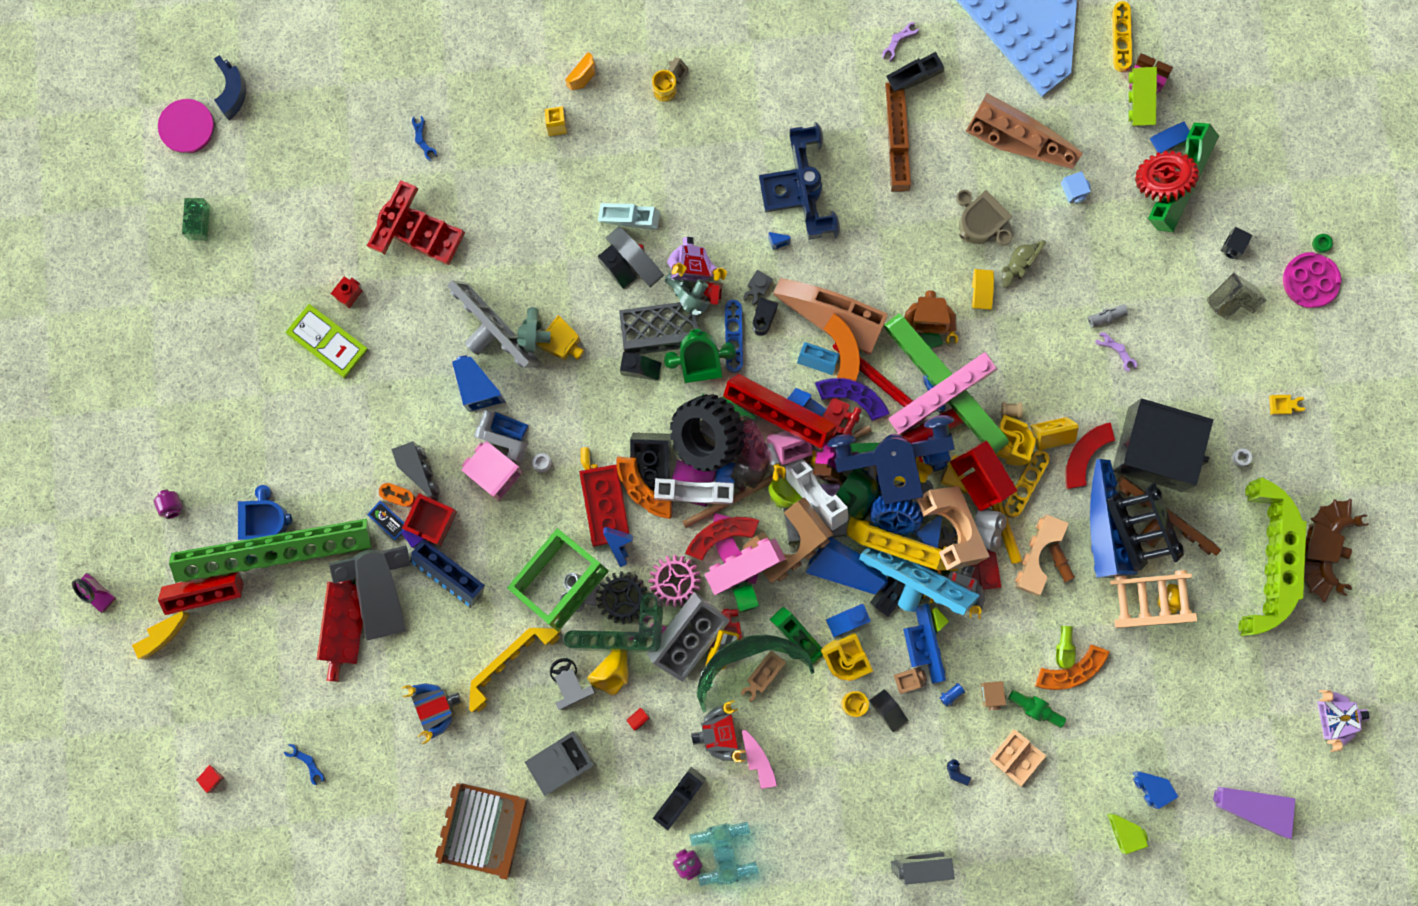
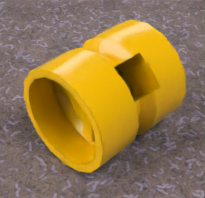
[652,70,677,102]
[841,691,869,717]

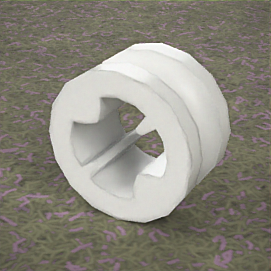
[1232,449,1252,467]

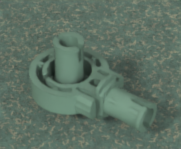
[665,273,710,315]
[517,307,551,353]

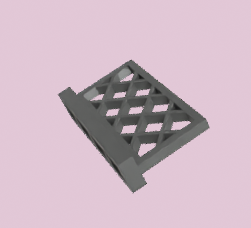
[619,302,698,355]

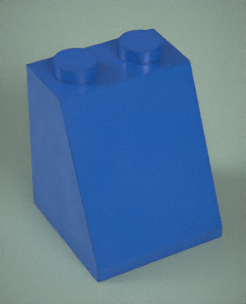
[452,355,506,412]

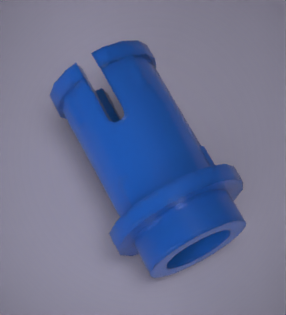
[939,683,965,707]

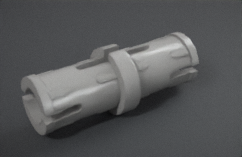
[1087,304,1128,328]

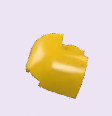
[996,415,1036,466]
[822,633,873,681]

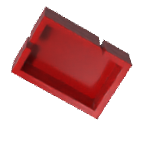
[949,440,1018,511]

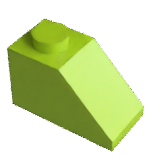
[1107,813,1149,854]

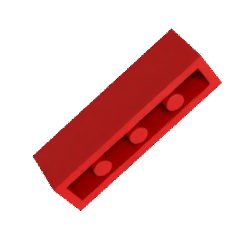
[158,572,244,615]

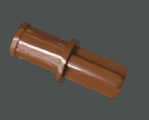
[1048,543,1075,582]

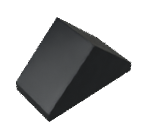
[869,689,908,732]

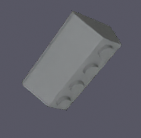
[647,592,730,682]

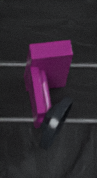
[72,573,116,613]

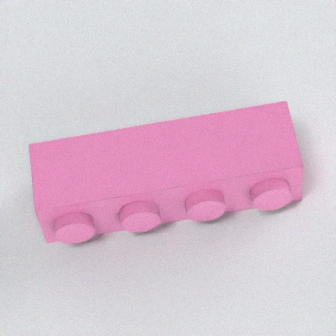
[704,538,786,595]

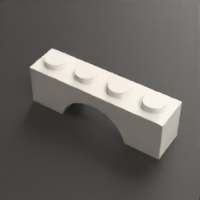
[785,459,848,531]
[654,478,734,505]

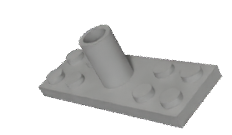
[447,280,542,368]

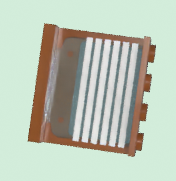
[435,783,528,880]

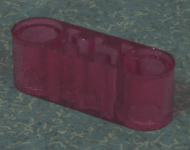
[740,416,771,471]

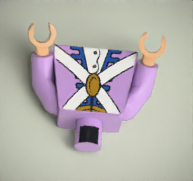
[1317,690,1370,752]

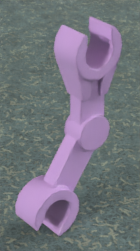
[882,22,919,62]
[1095,332,1137,372]

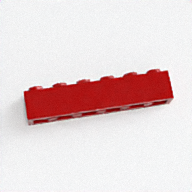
[723,374,837,449]

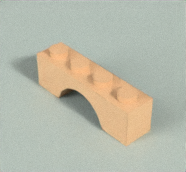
[1014,514,1068,596]

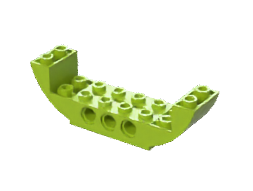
[1238,477,1307,636]

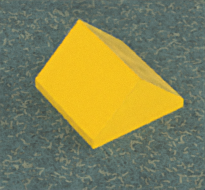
[1030,417,1079,451]

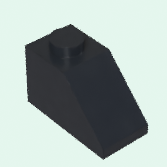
[597,244,637,289]
[620,352,661,381]

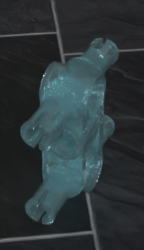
[689,822,759,886]

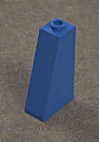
[806,537,888,595]

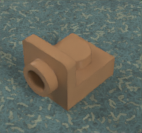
[893,666,927,694]

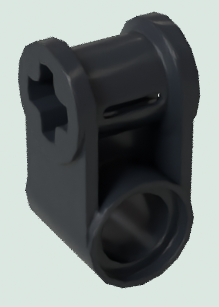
[753,297,778,336]

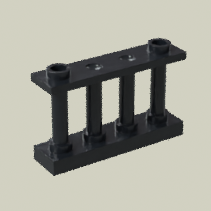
[1106,483,1184,571]

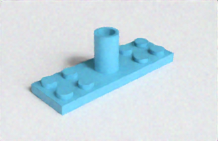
[859,547,980,615]

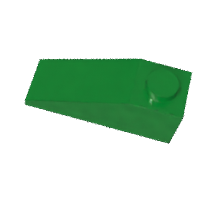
[769,606,823,665]

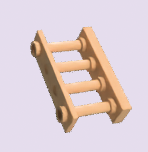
[1110,570,1197,628]

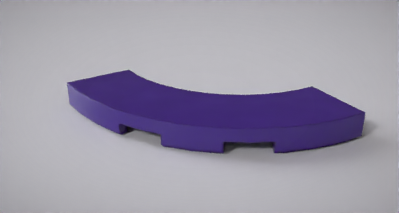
[815,378,890,421]

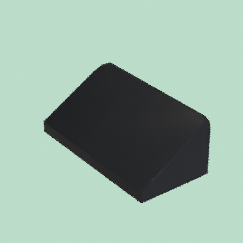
[870,576,905,617]

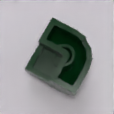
[835,468,879,520]

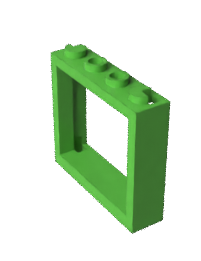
[507,528,609,632]

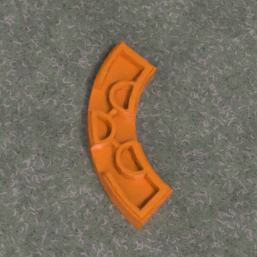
[823,313,860,381]
[616,456,673,519]
[1035,644,1110,690]

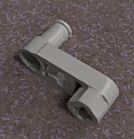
[474,410,528,462]

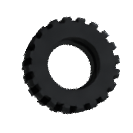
[670,394,746,472]

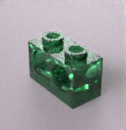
[182,198,210,241]

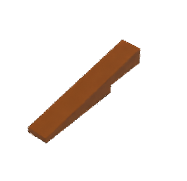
[885,83,911,192]

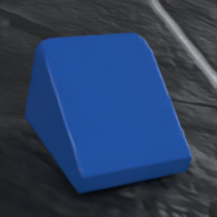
[768,232,791,250]

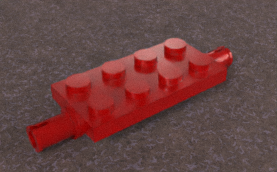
[316,579,363,682]

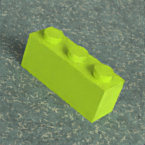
[1128,67,1157,126]

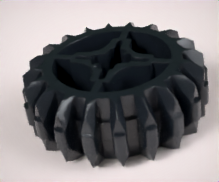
[596,571,649,624]

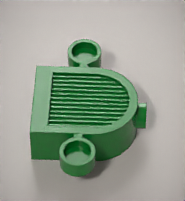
[664,329,736,383]

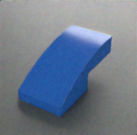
[1150,121,1190,154]

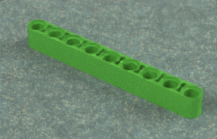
[883,313,1010,454]

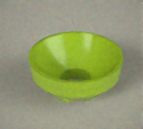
[769,478,802,508]

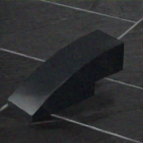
[886,51,944,92]
[652,767,707,830]

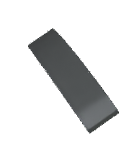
[605,226,665,288]

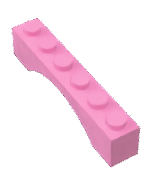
[888,352,998,435]

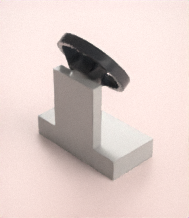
[549,658,596,710]

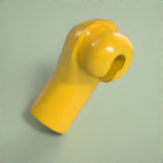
[580,447,598,470]

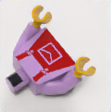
[667,237,727,282]

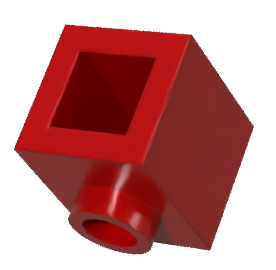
[330,276,363,309]

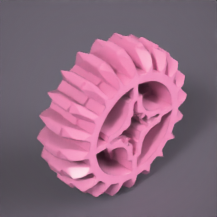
[649,555,701,607]

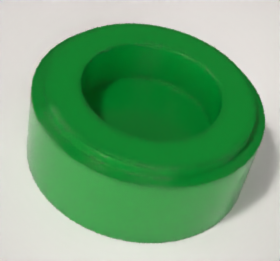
[1312,234,1333,253]

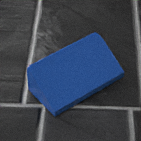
[490,411,529,441]

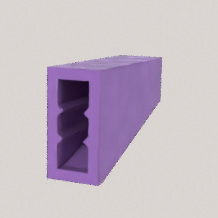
[1213,787,1295,839]

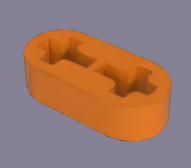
[378,483,415,507]

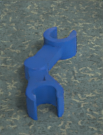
[412,116,438,161]
[284,744,325,785]

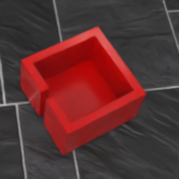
[402,493,458,546]

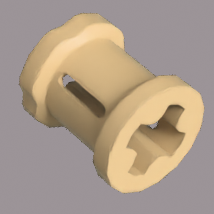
[1001,402,1023,419]

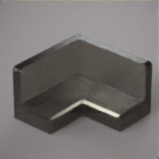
[1207,273,1267,320]

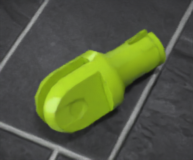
[1056,626,1076,669]

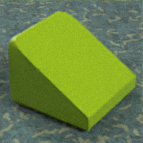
[931,607,949,633]

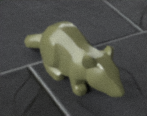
[1002,239,1047,288]

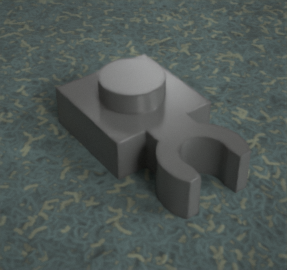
[743,270,773,305]

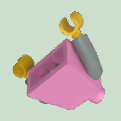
[765,431,817,481]

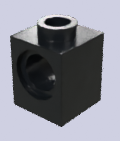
[1220,227,1253,259]

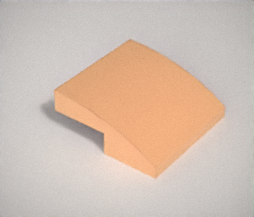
[989,729,1046,787]

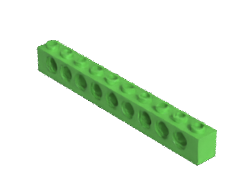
[169,518,372,583]

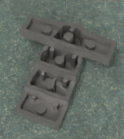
[329,545,411,641]

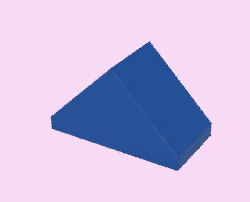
[914,516,942,548]

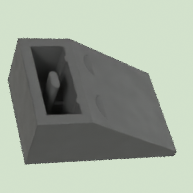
[391,441,440,501]
[525,731,595,796]

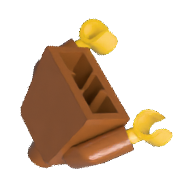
[904,290,958,344]

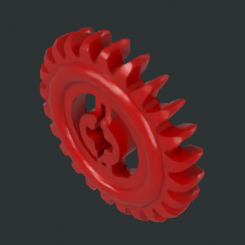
[1135,151,1199,202]

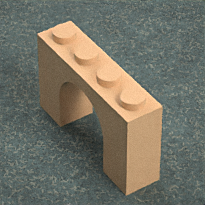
[916,486,990,570]

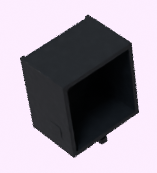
[1112,398,1214,492]

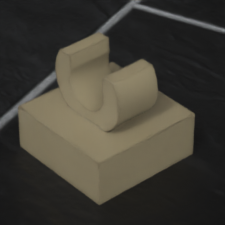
[664,57,689,84]

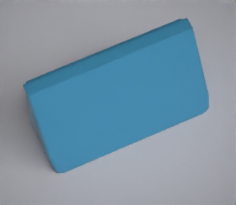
[797,342,840,375]

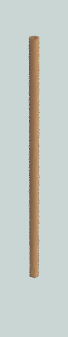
[682,425,872,528]

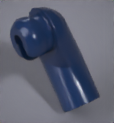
[947,759,971,786]

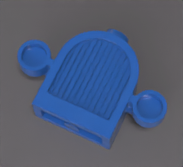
[238,485,292,553]

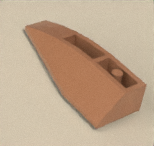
[966,93,1083,169]
[773,278,888,354]

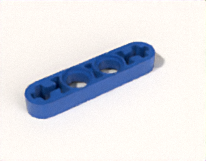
[725,300,743,373]

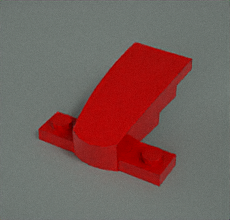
[366,180,465,266]

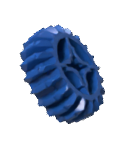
[871,496,923,536]

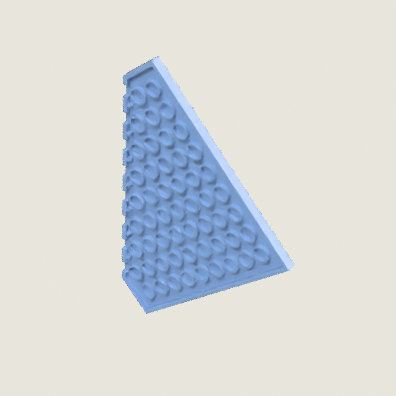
[957,0,1077,97]

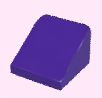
[402,530,427,549]

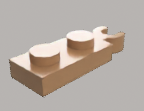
[741,650,786,702]

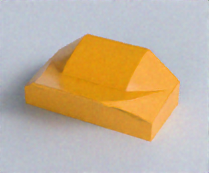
[565,52,595,90]

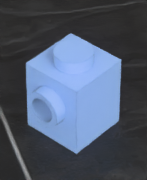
[1061,171,1091,204]

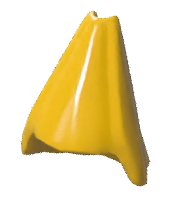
[587,645,628,695]

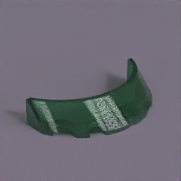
[697,635,815,713]

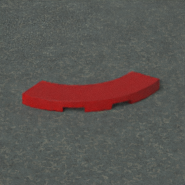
[1065,422,1115,490]
[685,516,760,561]

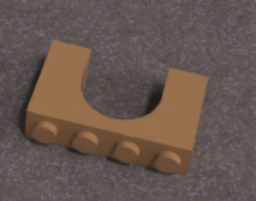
[743,497,834,584]

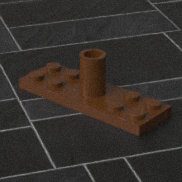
[1117,475,1221,556]

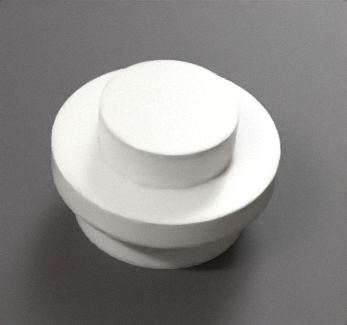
[532,453,552,472]

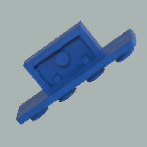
[903,604,946,683]

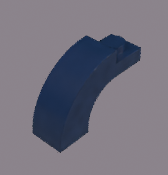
[214,55,246,120]

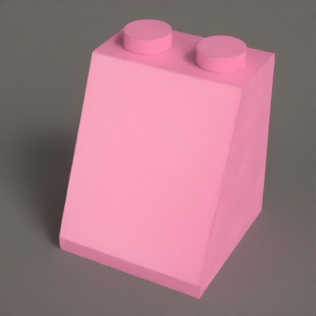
[461,441,523,501]

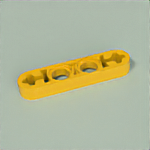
[1112,1,1132,72]
[1004,450,1050,518]

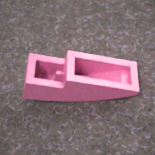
[742,730,777,789]

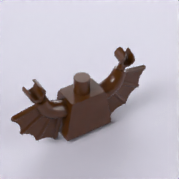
[1304,499,1369,603]

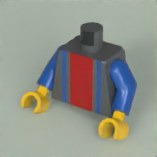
[401,683,462,745]

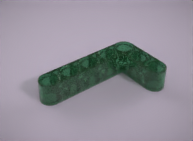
[563,593,663,653]

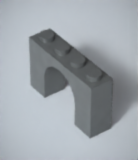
[891,850,955,885]

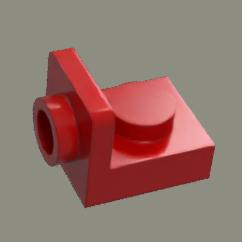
[704,282,723,305]

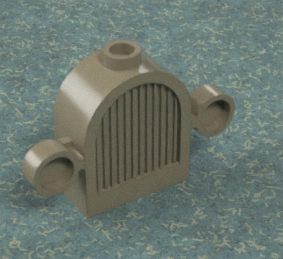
[956,189,1012,246]

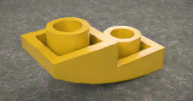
[971,269,994,310]

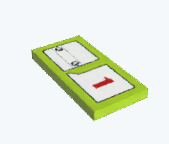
[285,304,369,379]

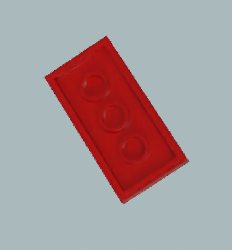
[579,464,630,547]

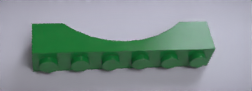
[1148,122,1219,232]

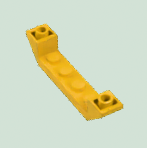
[846,516,958,571]
[469,628,562,713]

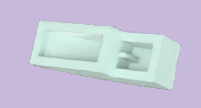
[598,203,660,230]

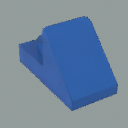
[787,388,826,417]
[603,527,633,567]

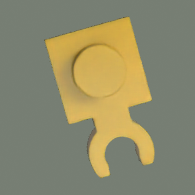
[1269,395,1305,415]

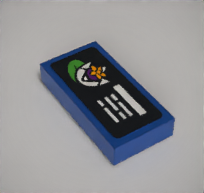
[367,501,405,541]

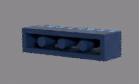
[410,539,485,608]

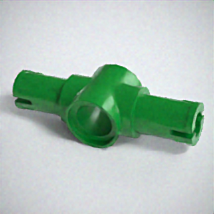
[1008,690,1066,728]

